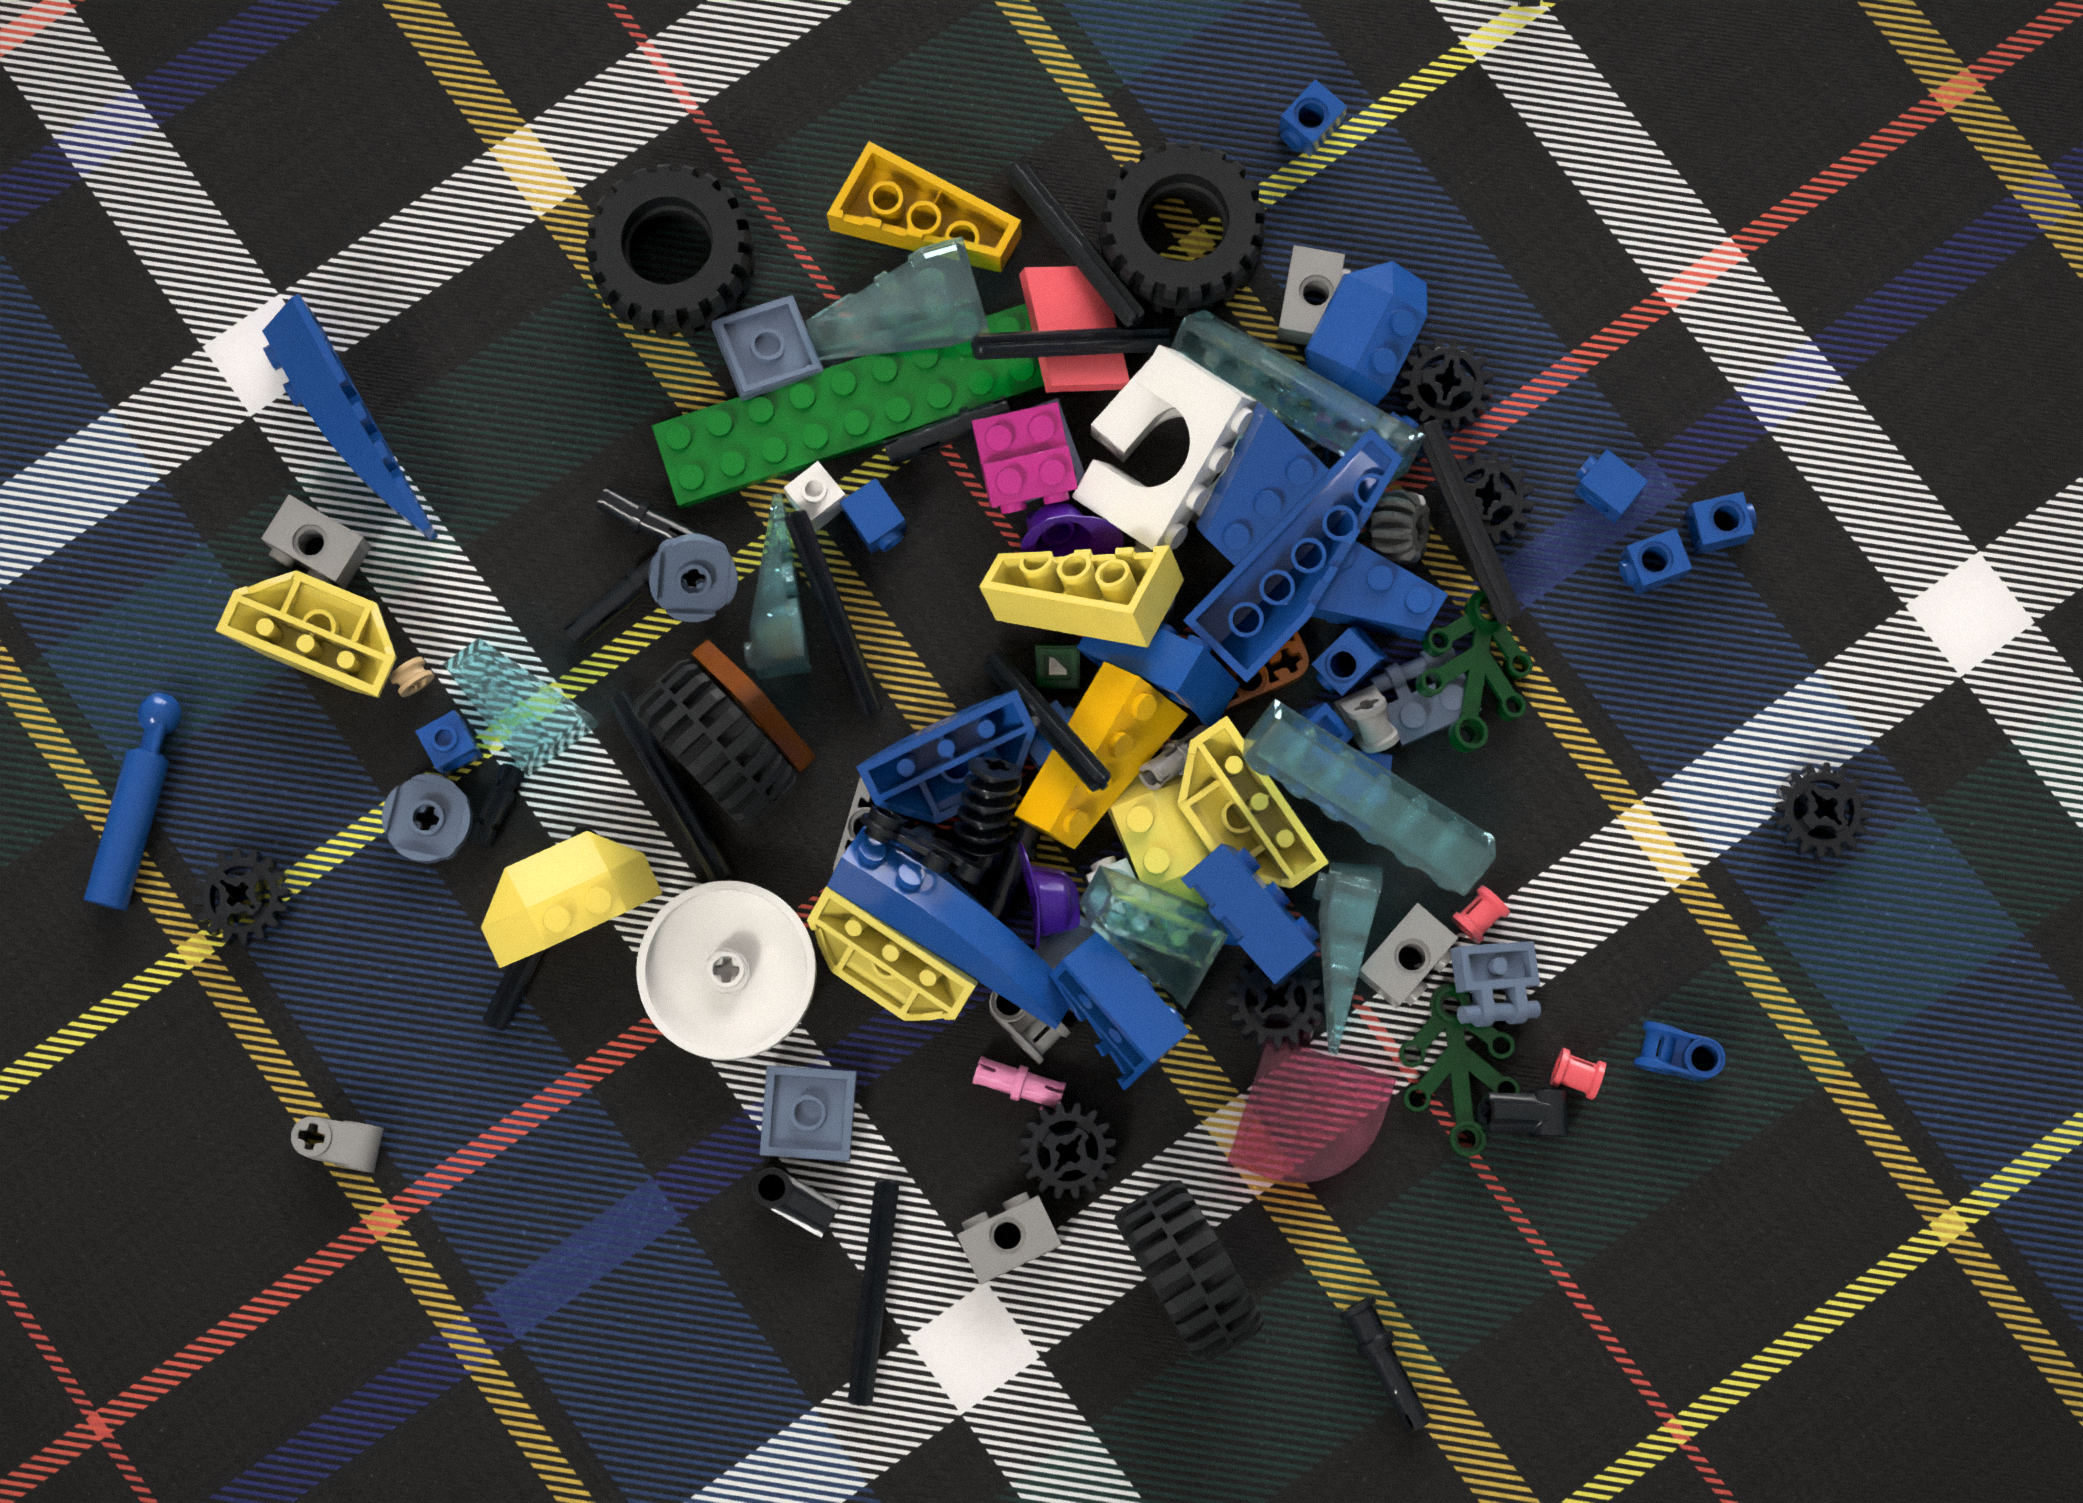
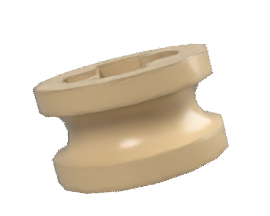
[389,657,435,697]

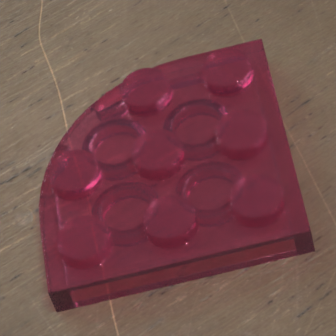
[1226,1042,1397,1183]

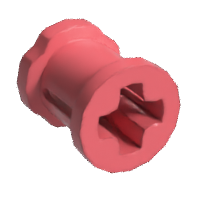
[1451,885,1510,944]
[1550,1048,1606,1100]

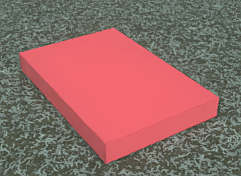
[1019,266,1130,393]

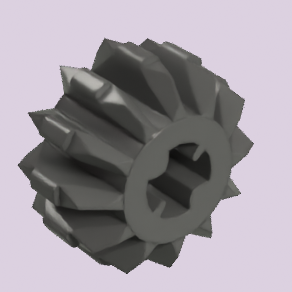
[1369,490,1432,564]

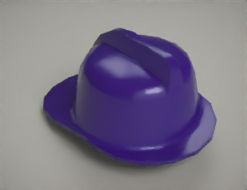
[1021,502,1124,557]
[1018,842,1080,949]

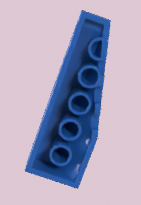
[262,293,438,541]
[1183,428,1403,682]
[827,826,1070,1030]

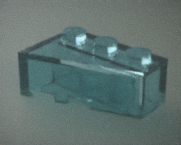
[443,638,600,777]
[1079,865,1228,1009]

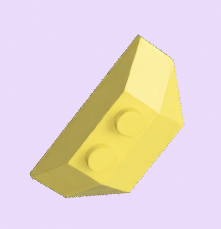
[216,570,397,698]
[1177,716,1329,889]
[1108,771,1210,937]
[481,831,662,968]
[807,886,978,1021]

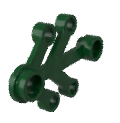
[1415,590,1533,753]
[1398,983,1520,1157]

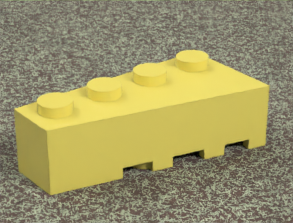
[979,545,1184,648]

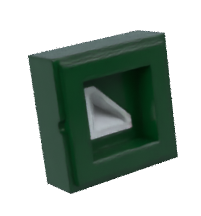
[1035,643,1080,689]

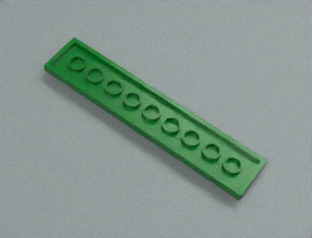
[651,303,1045,509]

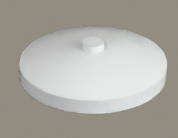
[636,880,817,1061]

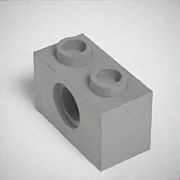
[1276,245,1351,345]
[261,495,372,590]
[1356,902,1458,1009]
[957,1192,1062,1285]

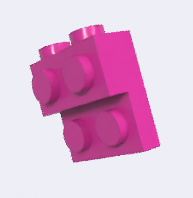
[971,402,1078,514]

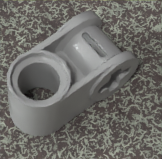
[1333,684,1400,753]
[989,991,1071,1065]
[291,1117,384,1173]

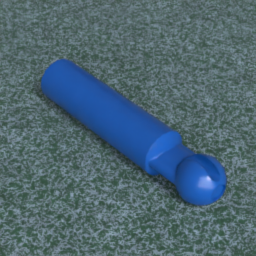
[83,692,182,911]

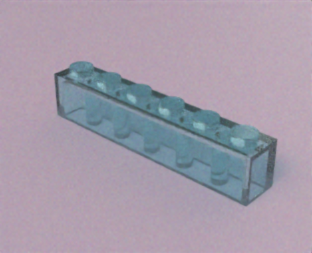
[1170,310,1426,483]
[1243,699,1496,896]

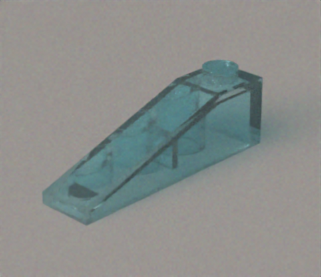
[806,236,990,360]
[744,493,811,680]
[1312,862,1383,1055]

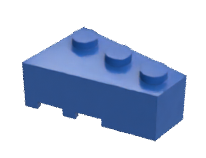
[1196,401,1330,566]
[1311,541,1448,641]
[1077,622,1240,727]
[1181,843,1321,984]
[1049,929,1190,1091]

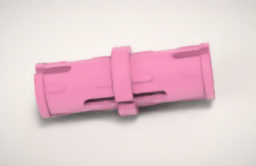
[972,1056,1066,1110]

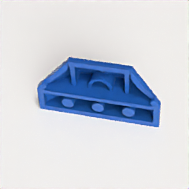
[1305,261,1427,421]
[856,689,1036,824]

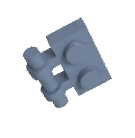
[1370,647,1482,748]
[1450,941,1541,1027]

